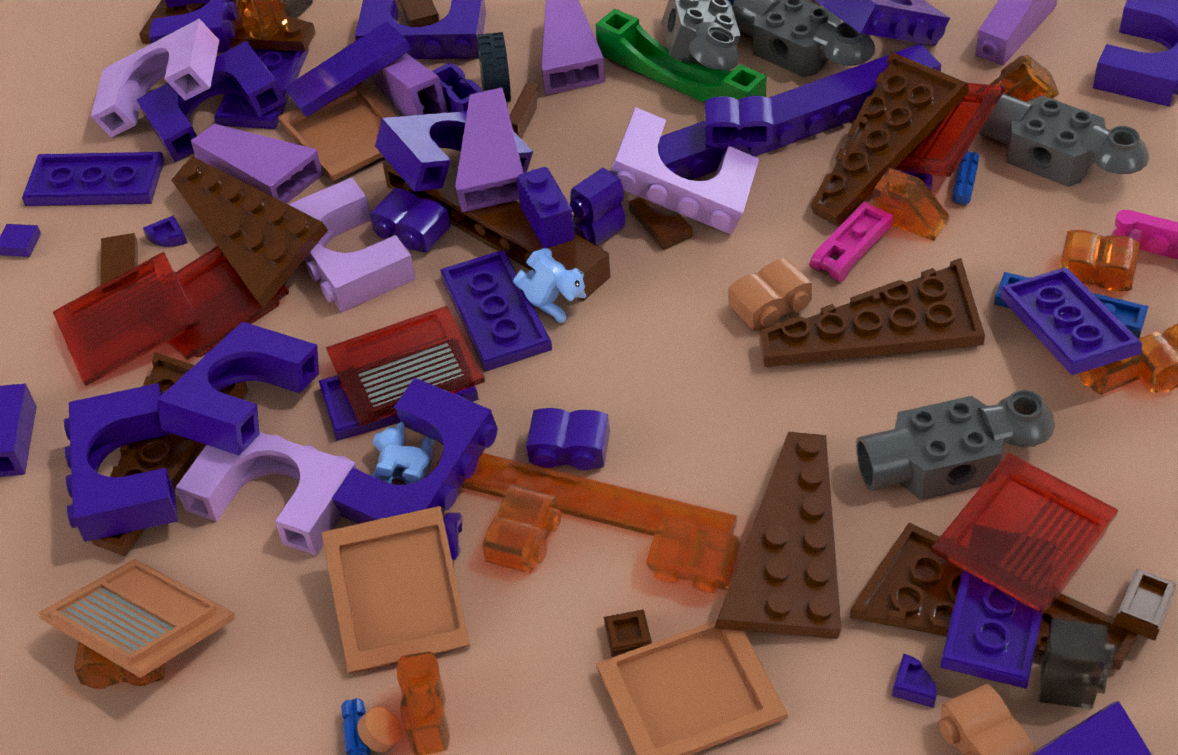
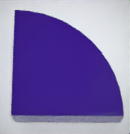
[143,215,188,247]
[443,513,463,560]
[892,653,937,708]

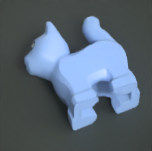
[513,248,586,323]
[373,421,435,484]

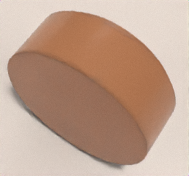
[357,707,402,752]

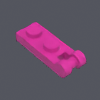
[809,202,893,282]
[1111,210,1178,259]

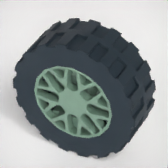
[477,32,511,102]

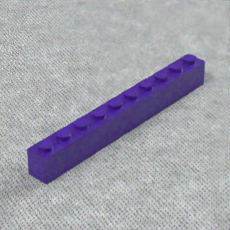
[658,43,941,180]

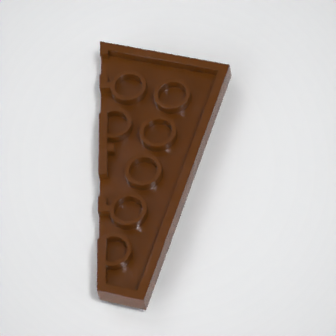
[139,0,316,52]
[811,51,969,226]
[171,156,328,308]
[759,258,985,367]
[91,352,248,556]
[715,432,841,639]
[850,522,1138,670]

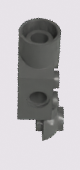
[661,0,741,70]
[732,0,875,77]
[978,91,1149,187]
[856,390,1055,500]

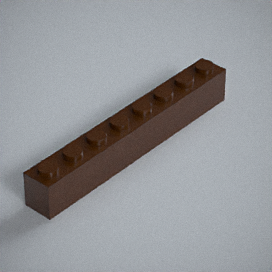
[382,160,611,301]

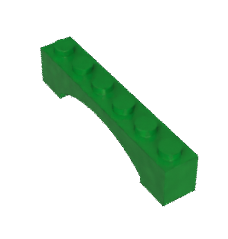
[595,8,767,103]

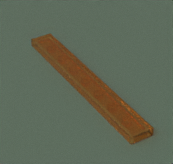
[433,452,737,554]

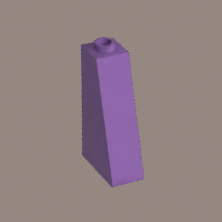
[541,0,605,96]
[975,0,1057,66]
[373,53,449,116]
[455,88,523,212]
[191,124,323,204]

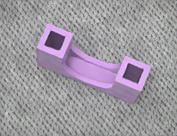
[91,18,219,138]
[610,107,759,235]
[288,177,416,313]
[176,432,357,556]

